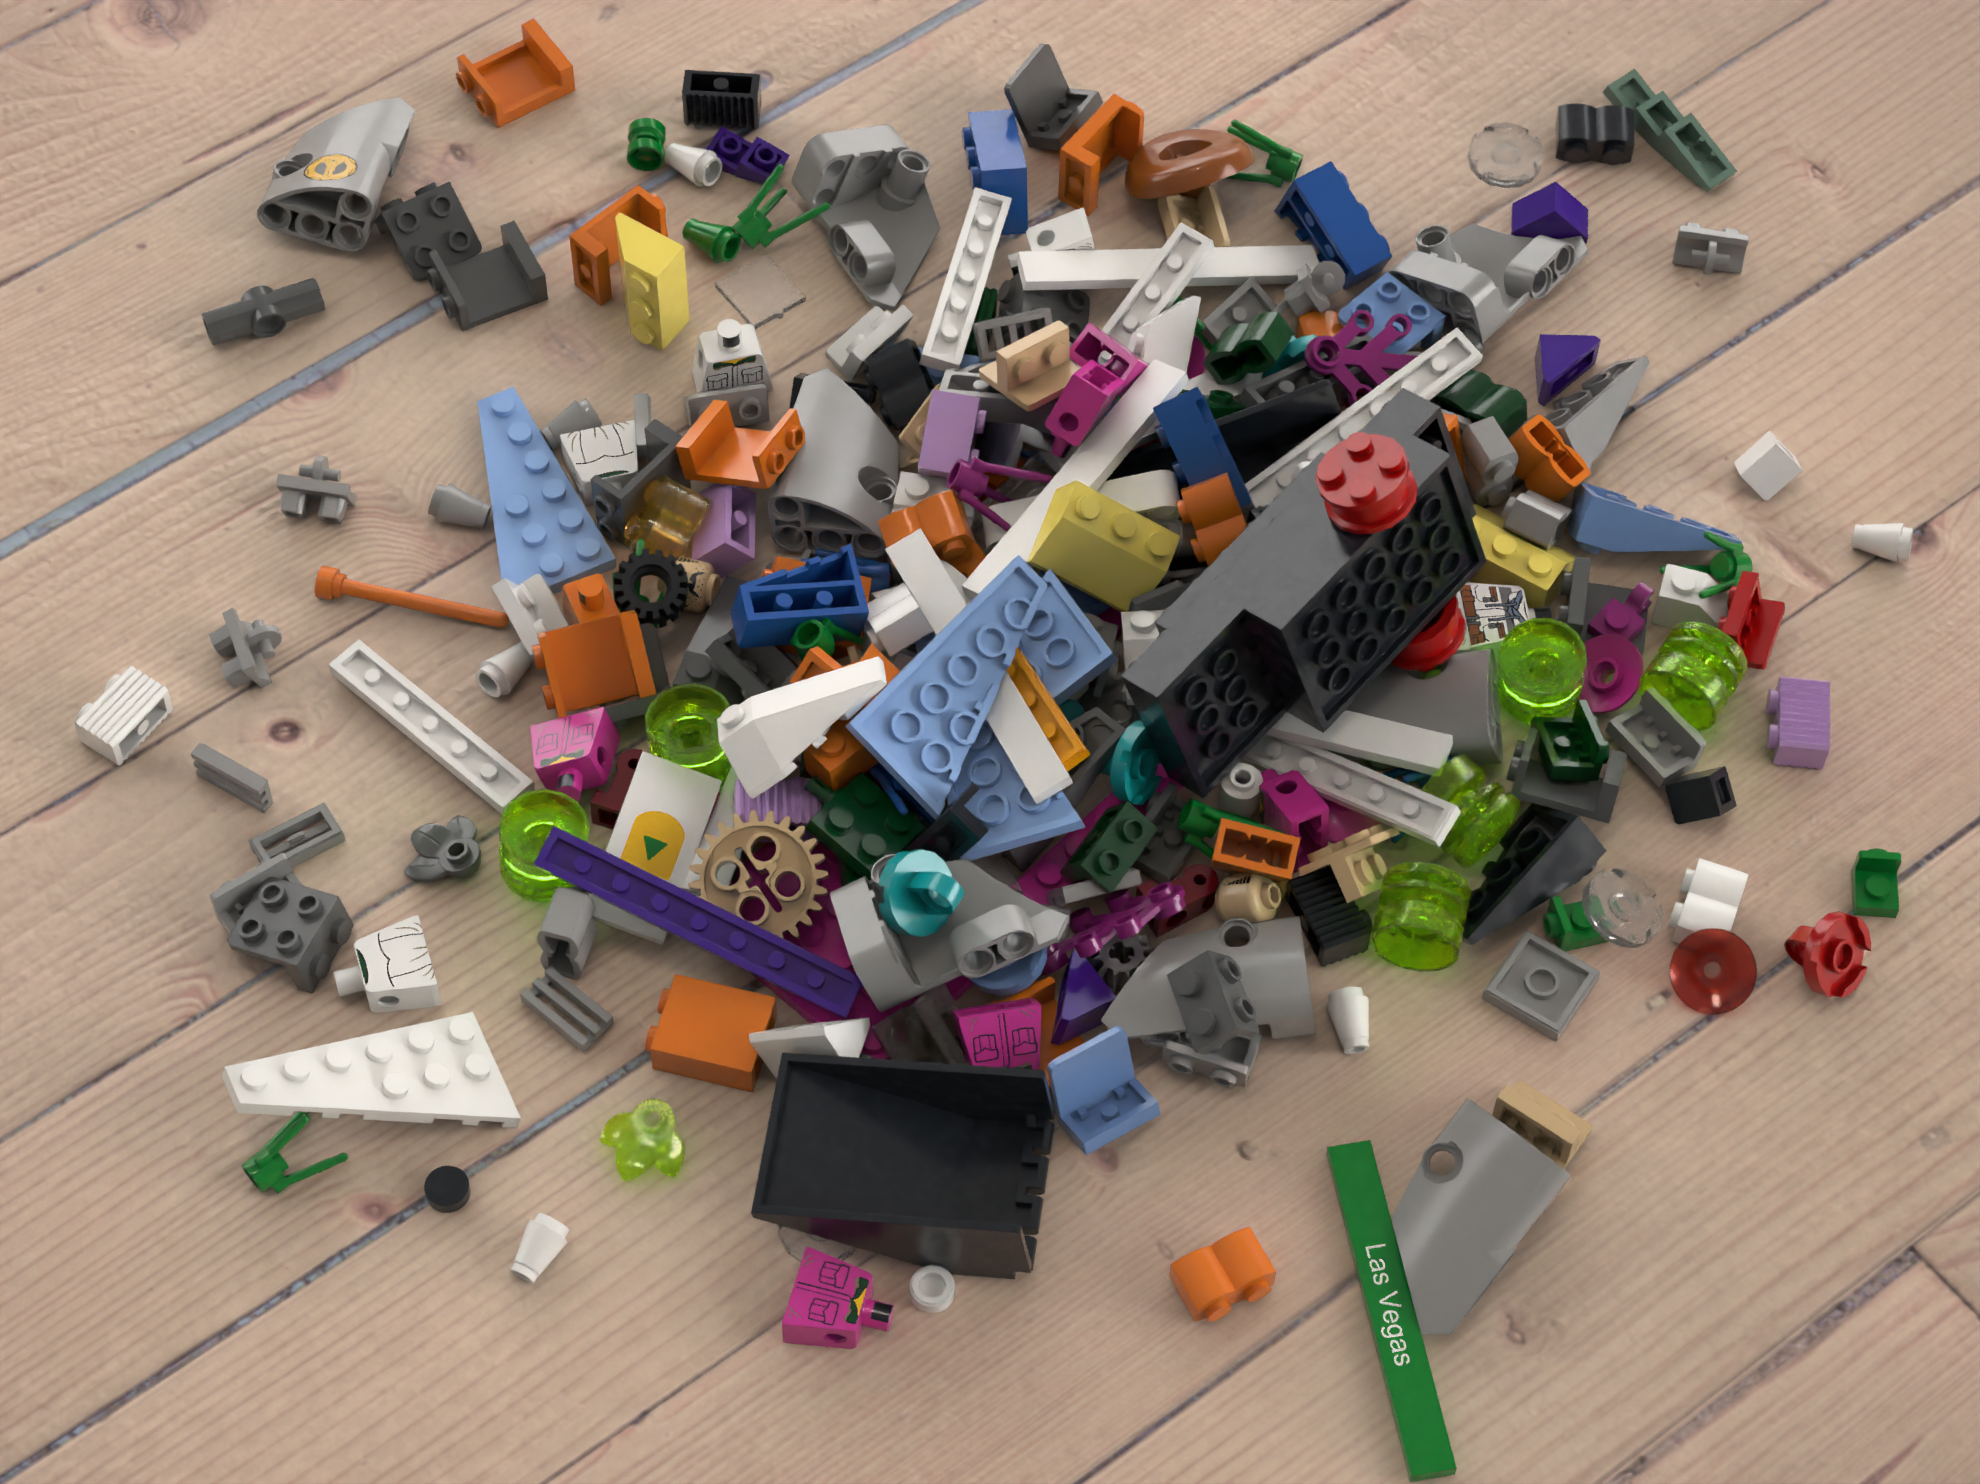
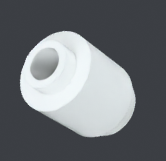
[1218,763,1263,818]

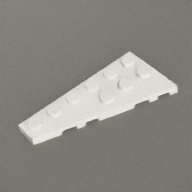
[222,1012,521,1128]

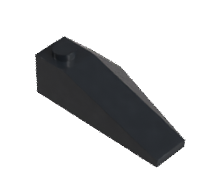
[1445,803,1607,945]

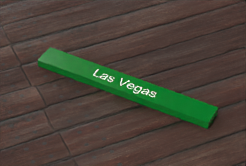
[1326,1140,1457,1482]

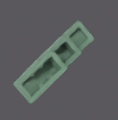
[1602,69,1737,192]

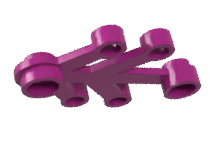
[1304,310,1417,406]
[1041,882,1186,976]

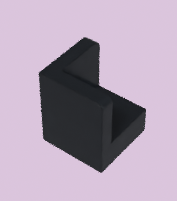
[1664,766,1737,824]

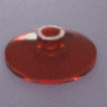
[1669,928,1757,1014]

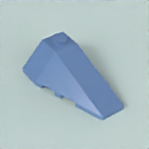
[1568,482,1742,554]

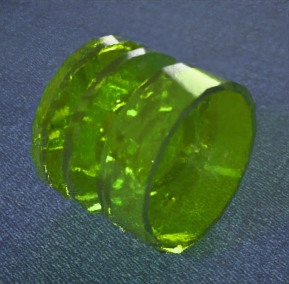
[1497,618,1587,724]
[1638,621,1747,732]
[645,683,732,788]
[1421,755,1521,868]
[498,789,590,902]
[1370,862,1471,972]

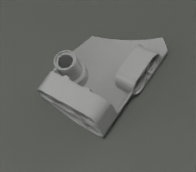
[791,125,940,311]
[1388,223,1588,345]
[768,368,899,558]
[1324,649,1503,771]
[830,854,1069,1013]
[1101,916,1316,1047]
[1392,1098,1571,1334]

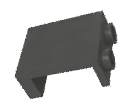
[426,220,548,331]
[590,419,691,548]
[1506,727,1628,824]

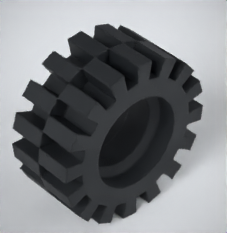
[613,548,688,628]

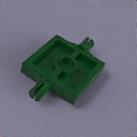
[804,772,925,881]

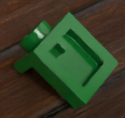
[1851,848,1902,918]
[1543,896,1610,952]

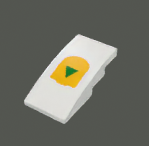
[589,751,722,945]

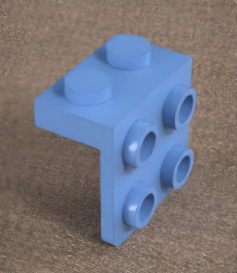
[1338,272,1445,355]
[1047,1026,1161,1155]

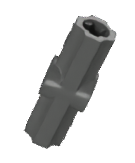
[201,278,325,346]

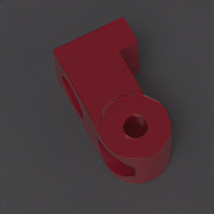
[590,749,645,830]
[1136,864,1218,938]

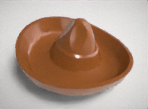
[1124,129,1255,199]

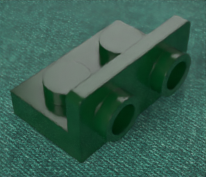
[1060,801,1157,892]

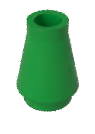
[682,218,741,263]

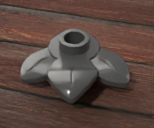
[404,815,481,882]

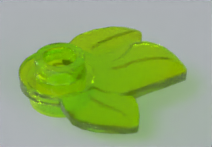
[599,1098,685,1182]

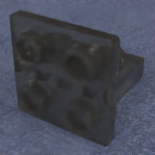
[872,984,970,1065]

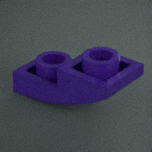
[706,126,790,184]

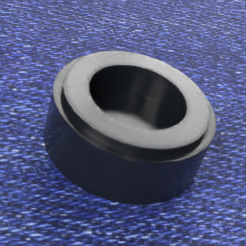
[424,1166,471,1213]

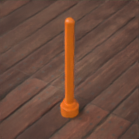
[315,565,509,628]

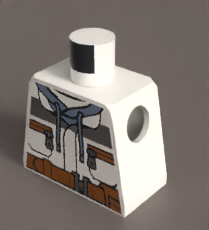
[1459,583,1552,663]

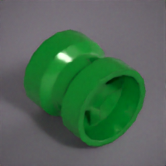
[626,118,666,171]

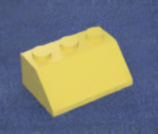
[615,212,690,351]
[1027,480,1181,612]
[1469,504,1575,609]

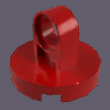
[1784,911,1871,998]

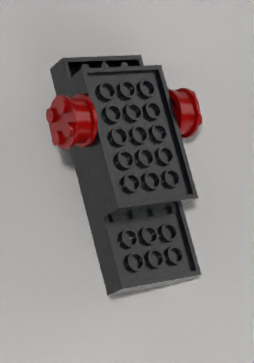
[1121,388,1487,799]

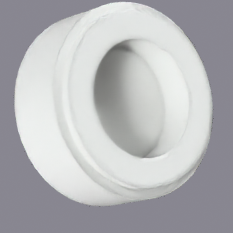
[910,1265,955,1313]

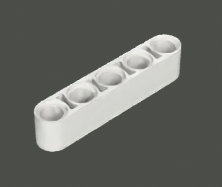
[982,470,1180,554]

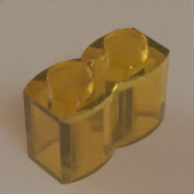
[624,474,711,557]

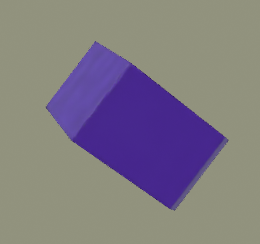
[1511,182,1588,243]
[1535,334,1601,407]
[1051,950,1116,1045]

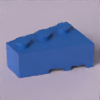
[962,109,1028,235]
[1274,161,1392,290]
[1153,387,1255,513]
[730,543,869,648]

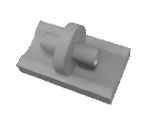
[1672,222,1749,275]
[1284,261,1345,317]
[276,455,357,524]
[209,608,282,688]

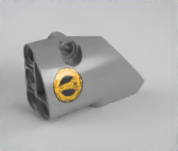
[257,97,415,252]

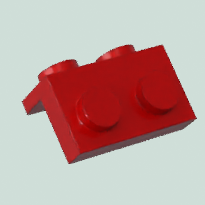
[1716,571,1785,670]

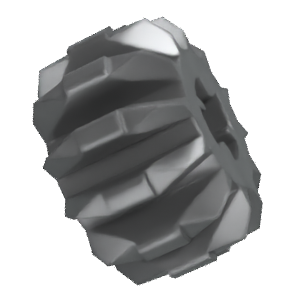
[1086,934,1155,995]

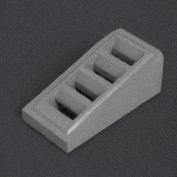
[972,307,1053,363]

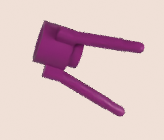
[946,457,1053,532]

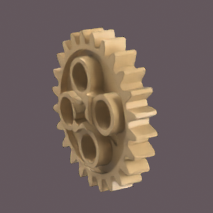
[688,810,829,939]

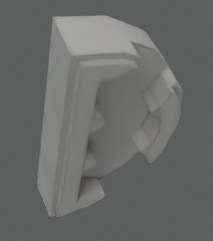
[634,393,652,459]

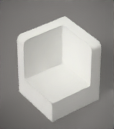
[1734,431,1802,500]

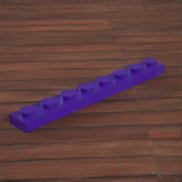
[534,826,863,1020]

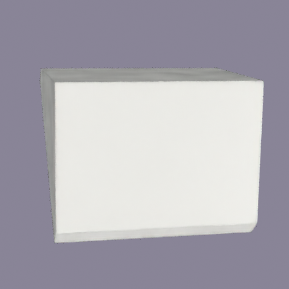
[749,1018,870,1079]

